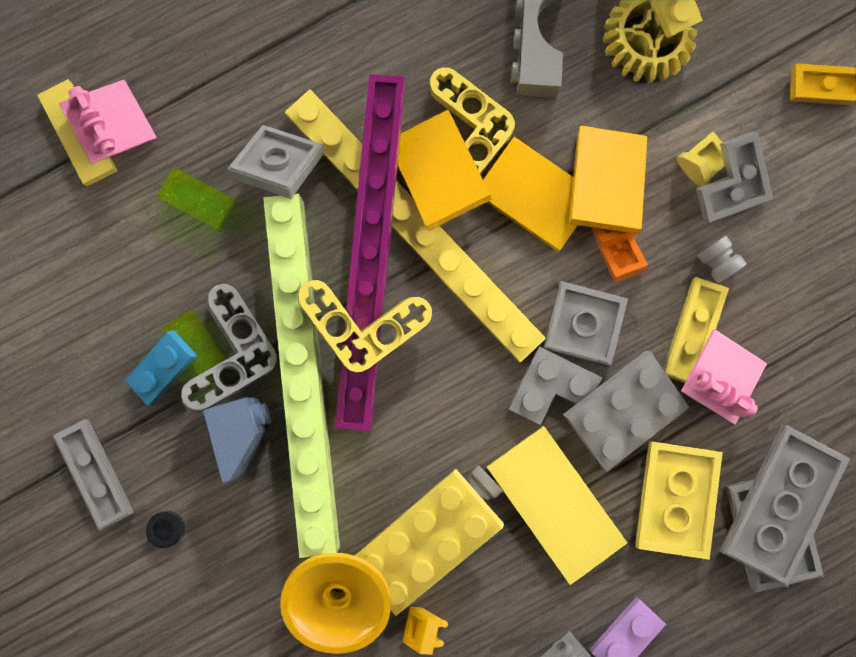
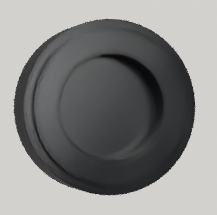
[146,511,185,548]

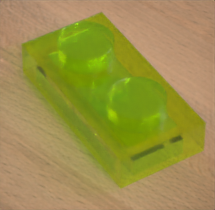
[157,167,237,232]
[162,309,229,382]

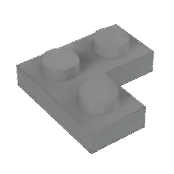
[696,132,773,223]
[507,347,602,425]

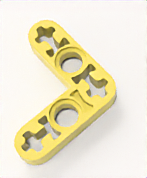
[430,67,515,175]
[297,280,432,372]

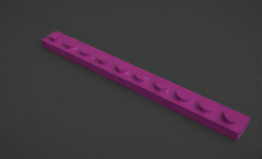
[335,74,406,432]

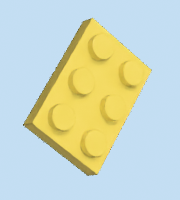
[635,441,723,560]

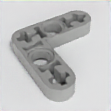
[181,284,277,413]

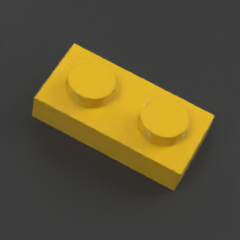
[790,63,856,106]

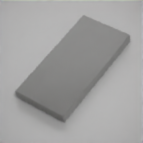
[719,425,850,588]

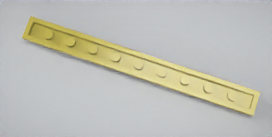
[285,89,546,363]

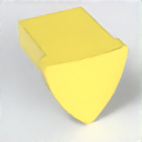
[676,132,725,187]

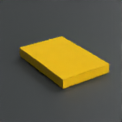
[398,109,492,231]
[569,126,647,234]
[483,137,578,253]

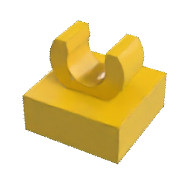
[402,606,448,655]

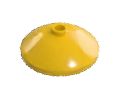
[280,553,391,654]

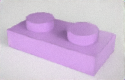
[589,597,666,657]

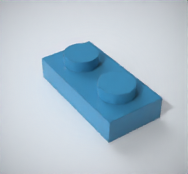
[125,330,198,406]

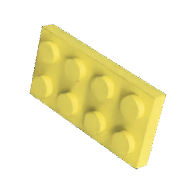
[354,469,504,616]

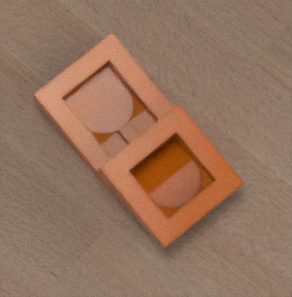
[591,227,648,283]

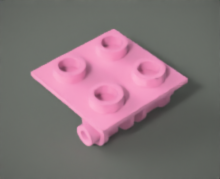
[59,80,157,164]
[681,329,767,425]

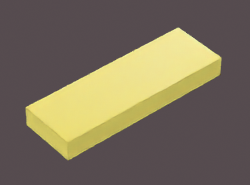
[37,79,118,187]
[663,277,729,384]

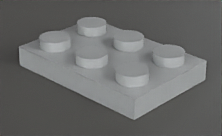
[563,350,689,472]

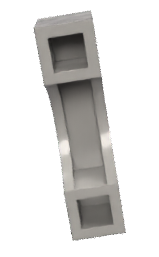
[511,0,563,98]

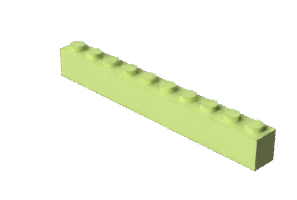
[263,194,340,558]

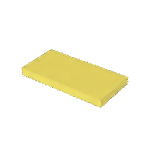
[486,426,627,585]

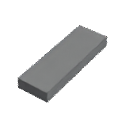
[53,419,134,531]

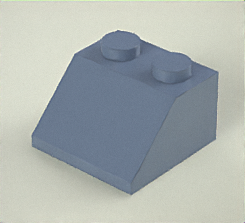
[203,397,271,483]

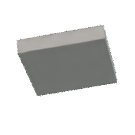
[227,125,324,199]
[543,281,628,366]

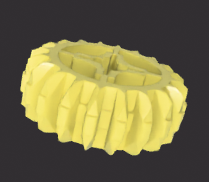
[603,0,698,84]

